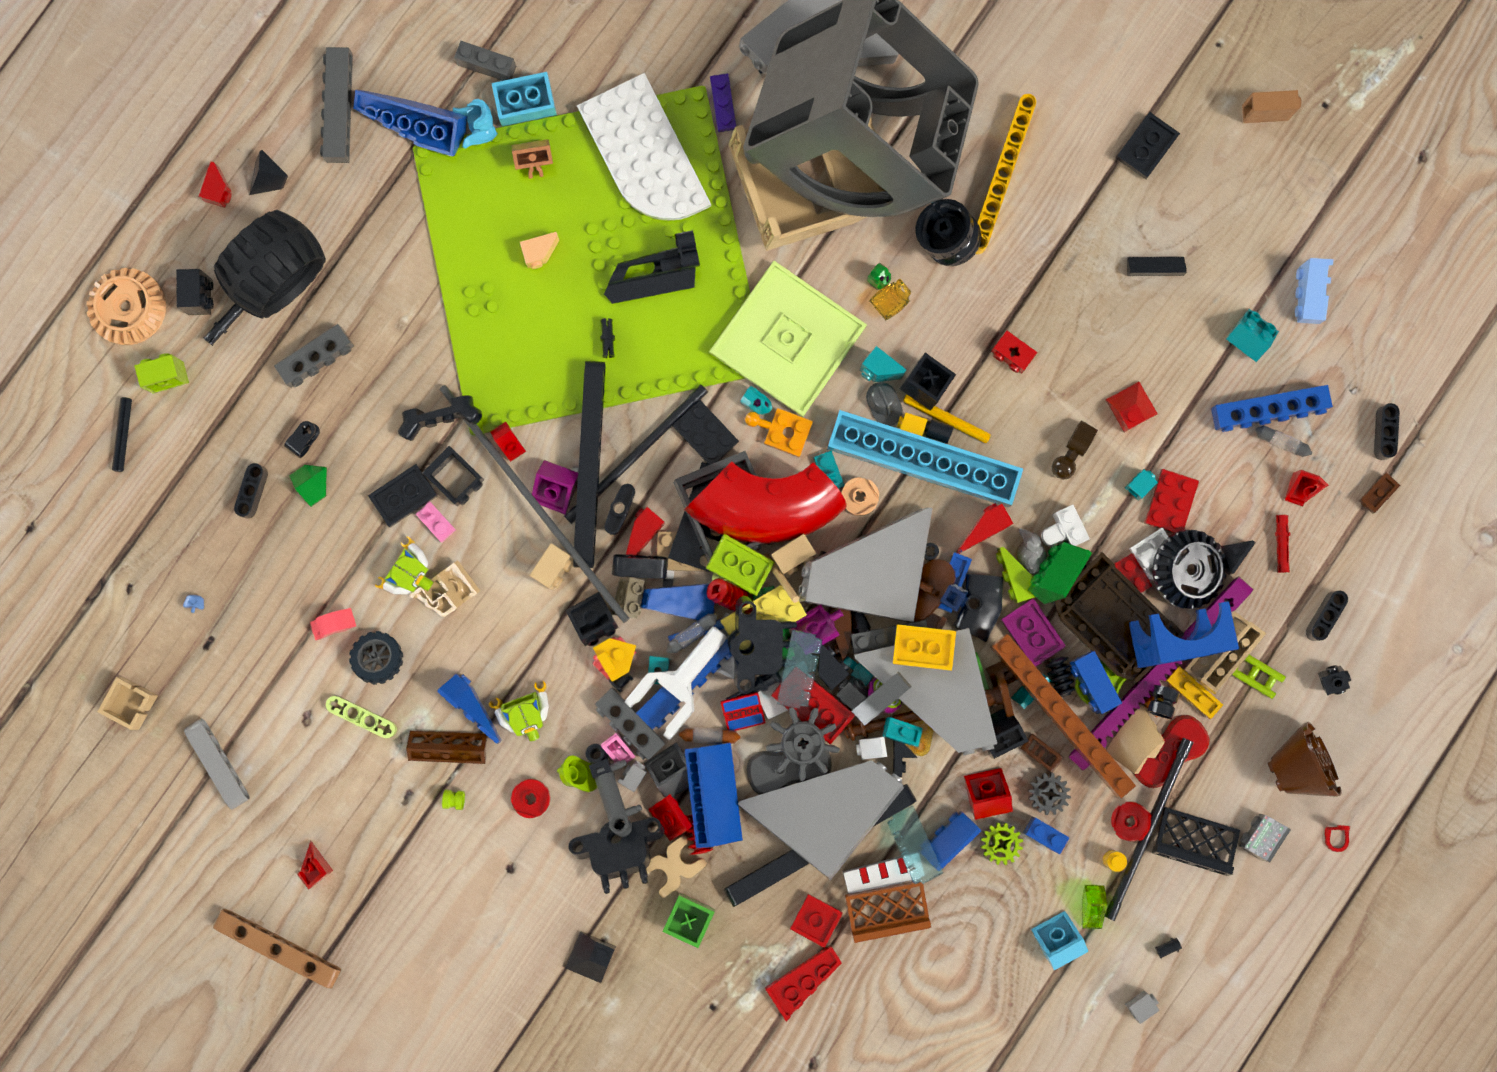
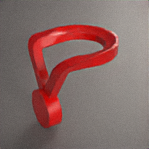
[1325,825,1350,852]

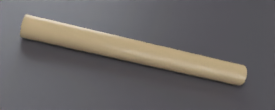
[763,553,800,603]

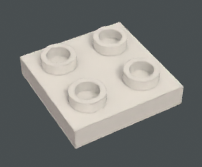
[1129,528,1182,581]

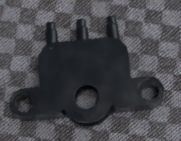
[727,596,797,694]
[568,817,665,894]

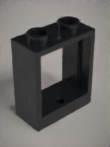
[422,446,485,507]

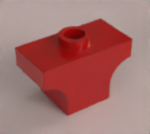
[490,422,526,462]

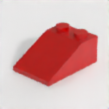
[956,503,1014,554]

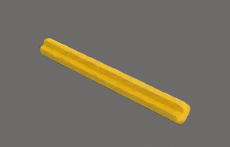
[903,394,991,443]

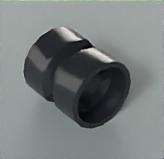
[1147,685,1180,719]

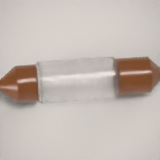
[679,727,740,744]

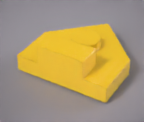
[593,638,636,682]

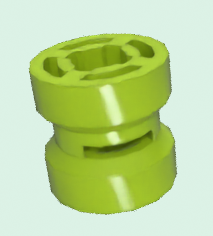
[442,789,465,810]

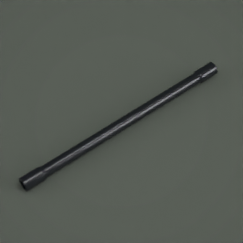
[564,384,708,524]
[1104,738,1194,921]

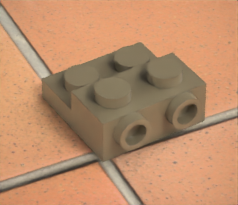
[612,577,646,619]

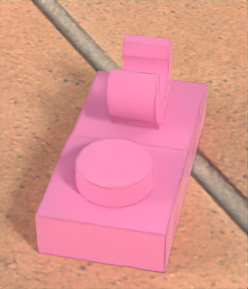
[416,501,456,542]

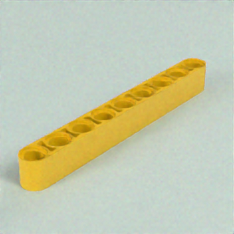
[975,94,1036,255]

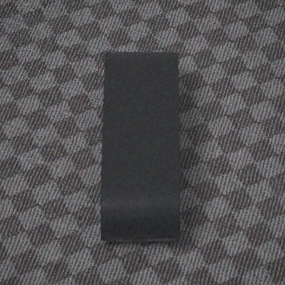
[1374,403,1400,460]
[234,463,268,519]
[612,554,668,579]
[1306,590,1348,641]

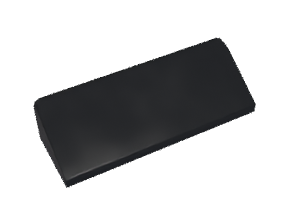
[1127,257,1187,276]

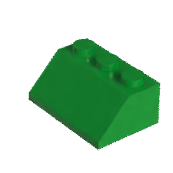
[1028,542,1092,604]

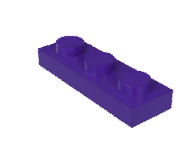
[710,73,736,132]

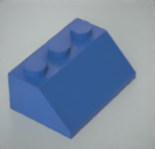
[919,811,982,872]

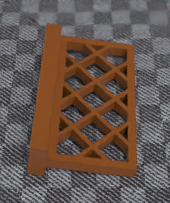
[845,880,931,943]

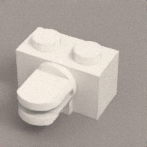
[1041,505,1090,546]

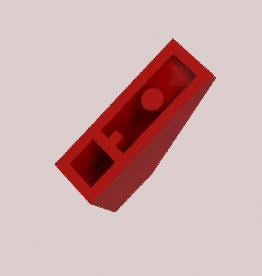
[626,507,665,555]

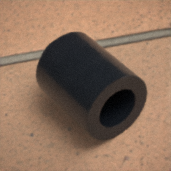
[924,418,954,444]

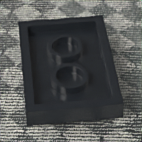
[1116,112,1180,179]
[672,400,739,465]
[368,464,438,528]

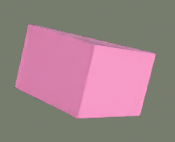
[601,733,636,763]

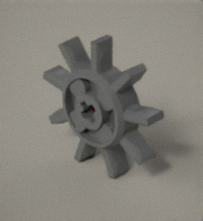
[766,707,840,781]

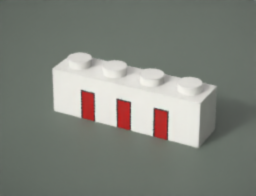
[843,852,925,894]

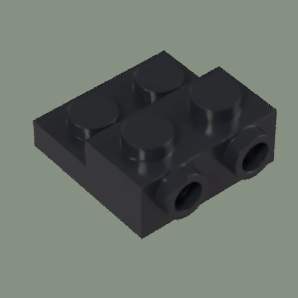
[565,592,619,646]

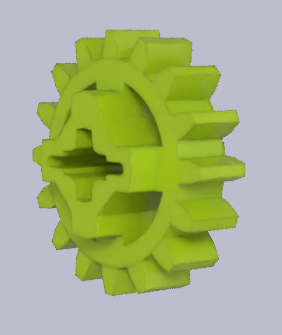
[980,822,1023,865]

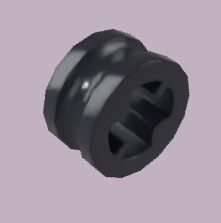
[924,543,939,560]

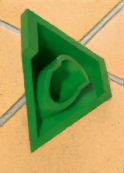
[289,465,327,507]

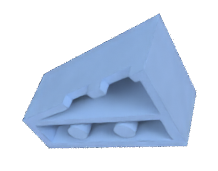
[1295,258,1334,324]

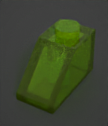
[1082,885,1107,929]

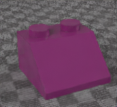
[532,460,578,515]

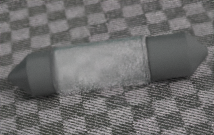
[1255,425,1312,457]
[666,613,717,653]

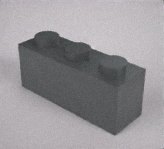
[454,41,517,81]

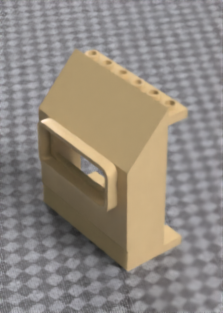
[728,117,885,251]

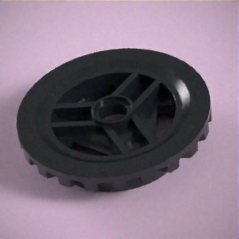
[1152,530,1227,609]

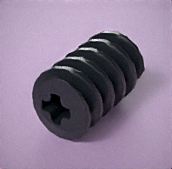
[1045,656,1076,697]

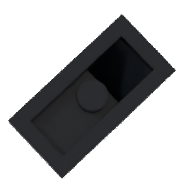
[893,740,918,777]

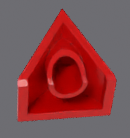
[1285,470,1329,506]
[297,840,333,890]

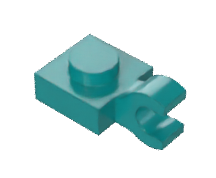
[843,656,874,686]

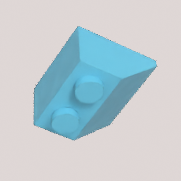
[1031,911,1088,970]

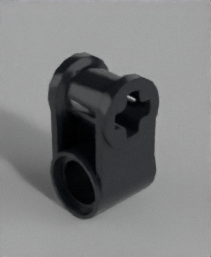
[284,421,320,458]

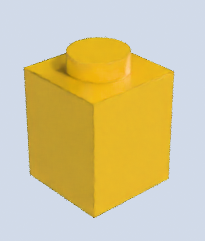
[897,413,928,436]

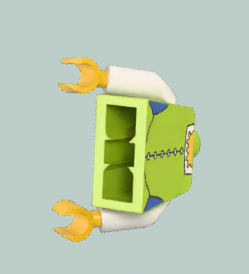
[375,536,434,595]
[489,681,549,741]

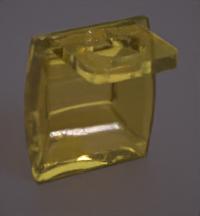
[869,279,911,321]

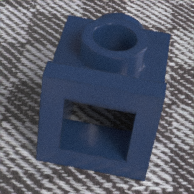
[940,584,968,611]

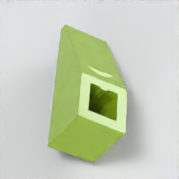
[996,547,1035,604]

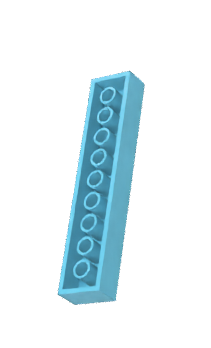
[827,410,1023,508]

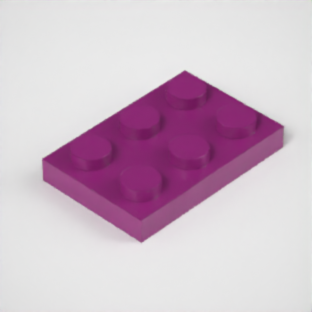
[1001,598,1066,667]

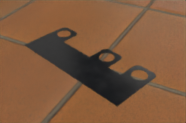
[668,462,723,572]

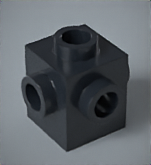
[1318,665,1351,696]

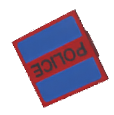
[720,692,766,731]

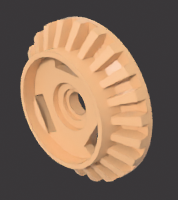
[86,268,166,345]

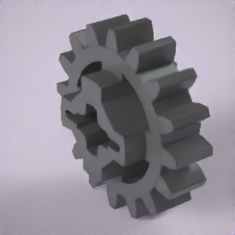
[1028,773,1071,815]

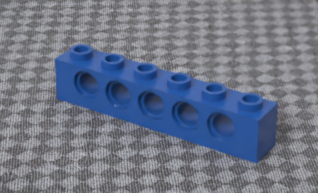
[1211,385,1333,432]

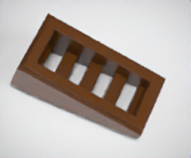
[1020,734,1064,773]

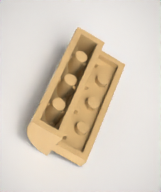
[1184,611,1266,694]

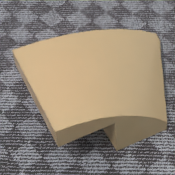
[410,560,480,617]
[1106,705,1165,774]

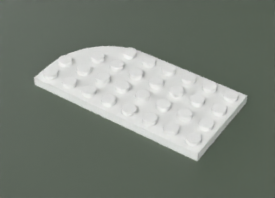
[577,73,711,220]

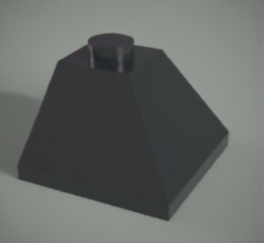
[565,931,616,983]

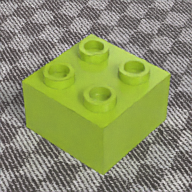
[134,353,189,394]

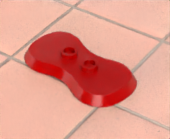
[1133,715,1210,788]

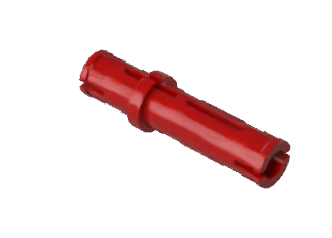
[1275,515,1291,573]

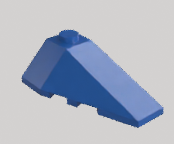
[437,674,502,744]

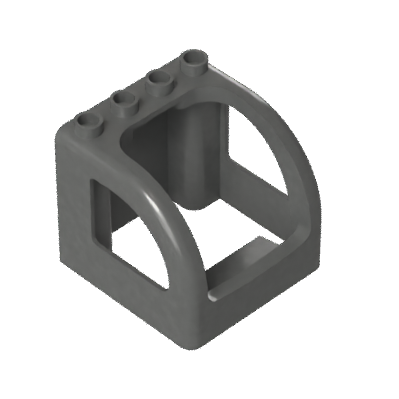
[743,0,979,217]

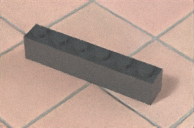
[320,47,353,163]

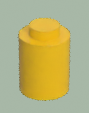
[1103,850,1127,872]

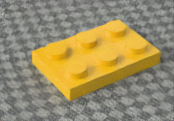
[893,625,956,671]

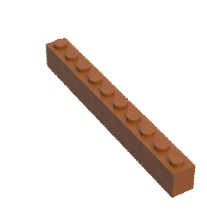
[990,634,1136,799]

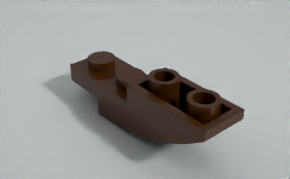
[829,607,851,659]

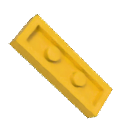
[1166,666,1223,719]

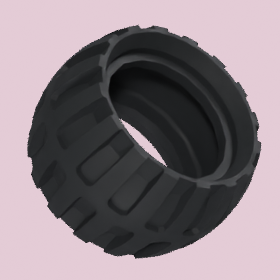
[214,210,326,319]

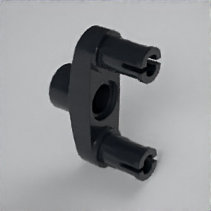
[605,484,636,535]

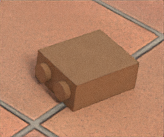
[1242,90,1302,123]

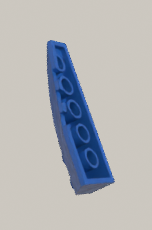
[353,89,467,157]

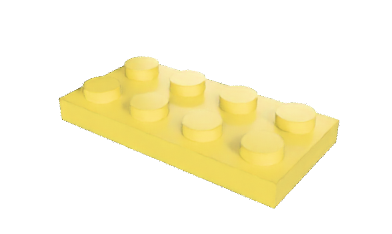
[720,585,807,650]

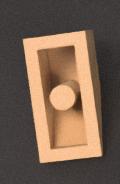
[520,232,559,269]

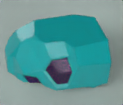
[740,386,772,415]

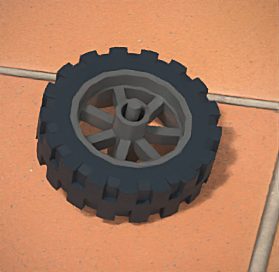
[349,631,403,685]

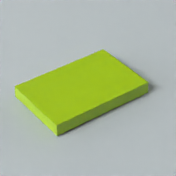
[706,534,775,596]

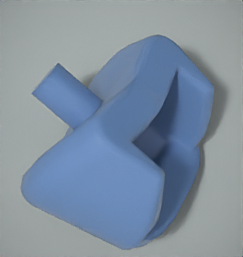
[183,595,204,613]

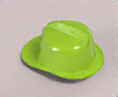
[557,755,598,792]

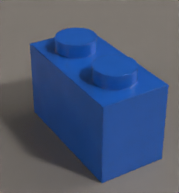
[1023,816,1069,855]

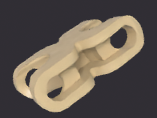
[646,834,707,898]

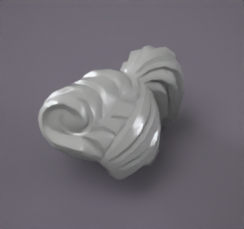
[1017,529,1046,575]

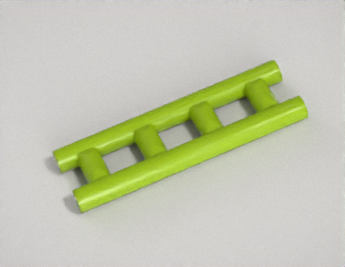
[1232,654,1286,699]

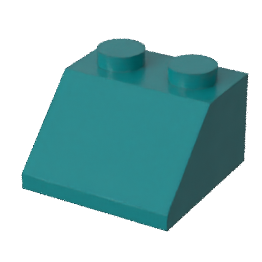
[860,346,906,382]

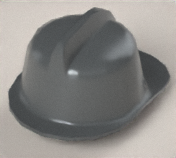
[866,382,903,426]

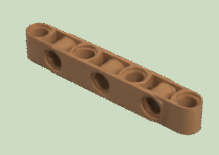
[213,909,341,989]

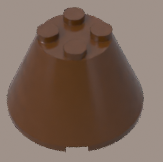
[1268,722,1342,797]

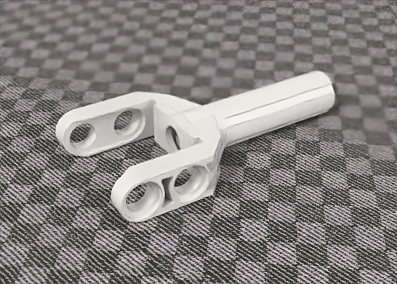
[624,626,728,740]

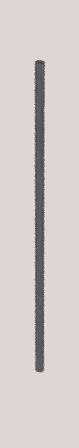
[440,385,630,623]

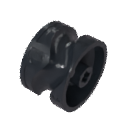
[915,199,982,266]

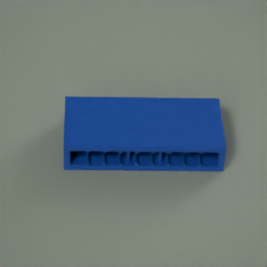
[685,743,743,848]

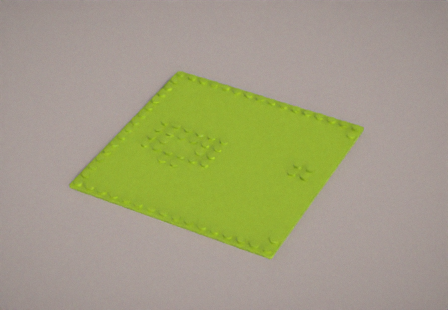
[413,86,750,436]

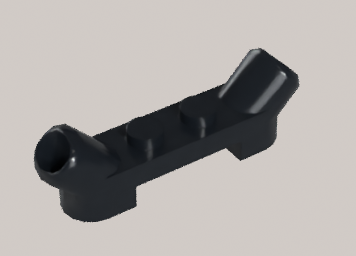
[398,395,482,441]

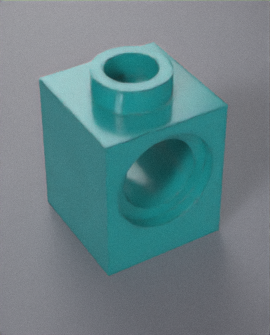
[1124,469,1158,501]

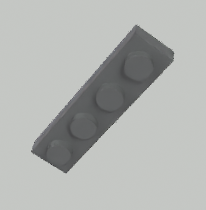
[850,620,927,654]

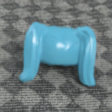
[452,99,497,149]

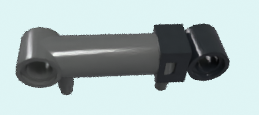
[585,744,642,837]

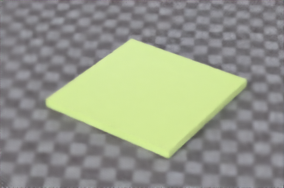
[709,261,867,417]

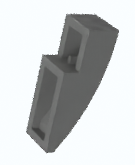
[852,672,912,726]

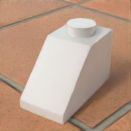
[856,736,887,760]

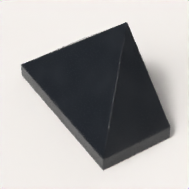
[1221,540,1256,575]

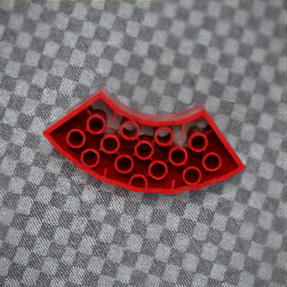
[684,461,847,544]

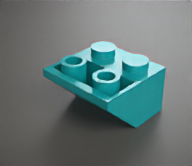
[1226,309,1279,362]

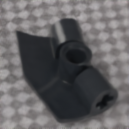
[953,574,1004,642]

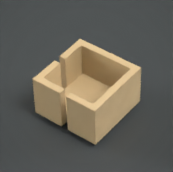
[771,534,817,577]
[529,543,573,590]
[97,677,158,730]

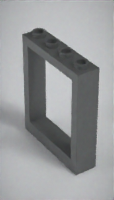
[673,451,776,562]

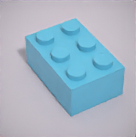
[491,72,557,126]

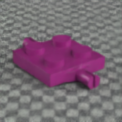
[786,605,844,655]

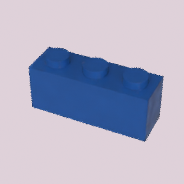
[1069,651,1122,714]

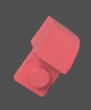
[310,608,356,640]

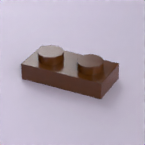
[1359,472,1401,514]

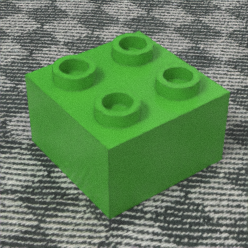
[662,893,715,948]

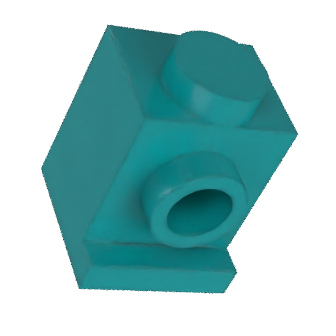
[648,656,670,685]

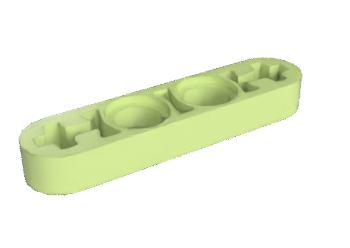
[326,696,397,738]

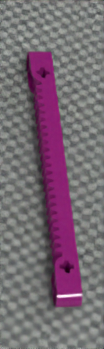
[1068,576,1254,771]

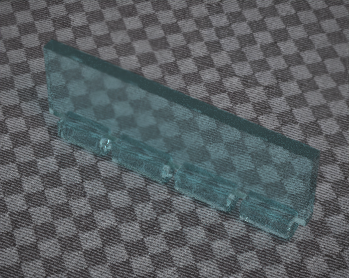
[777,630,822,709]
[887,805,944,884]

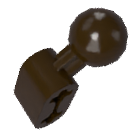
[1052,420,1098,480]

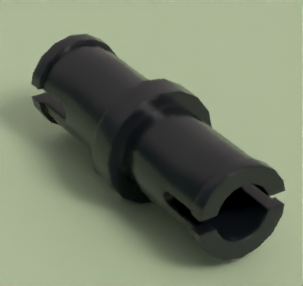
[600,318,615,358]

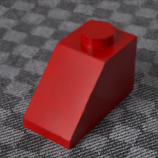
[198,161,232,208]

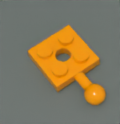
[745,408,813,457]

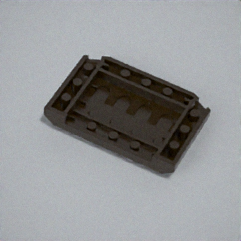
[1054,552,1184,682]

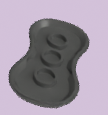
[747,739,832,795]

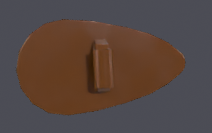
[914,559,956,622]

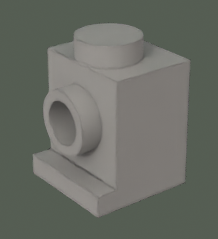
[617,760,647,792]

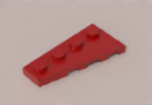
[765,945,842,1022]

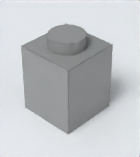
[1125,991,1160,1024]

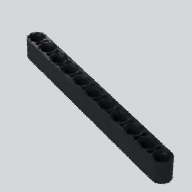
[573,361,606,568]
[724,784,917,907]

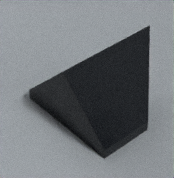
[249,150,288,195]

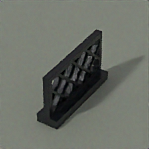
[1152,807,1240,876]

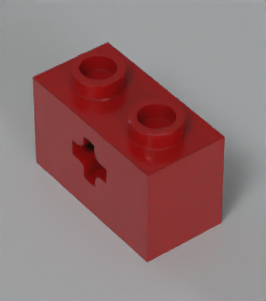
[991,330,1038,374]

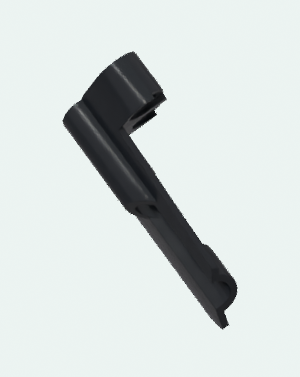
[604,230,700,304]

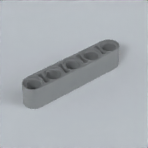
[184,718,250,810]

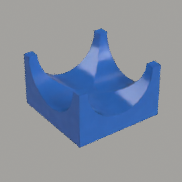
[1129,601,1239,668]

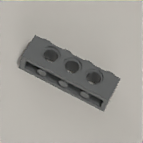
[274,324,354,388]
[595,688,666,760]

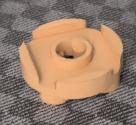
[841,477,879,516]

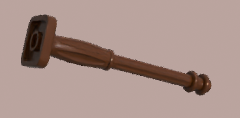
[844,670,1014,741]

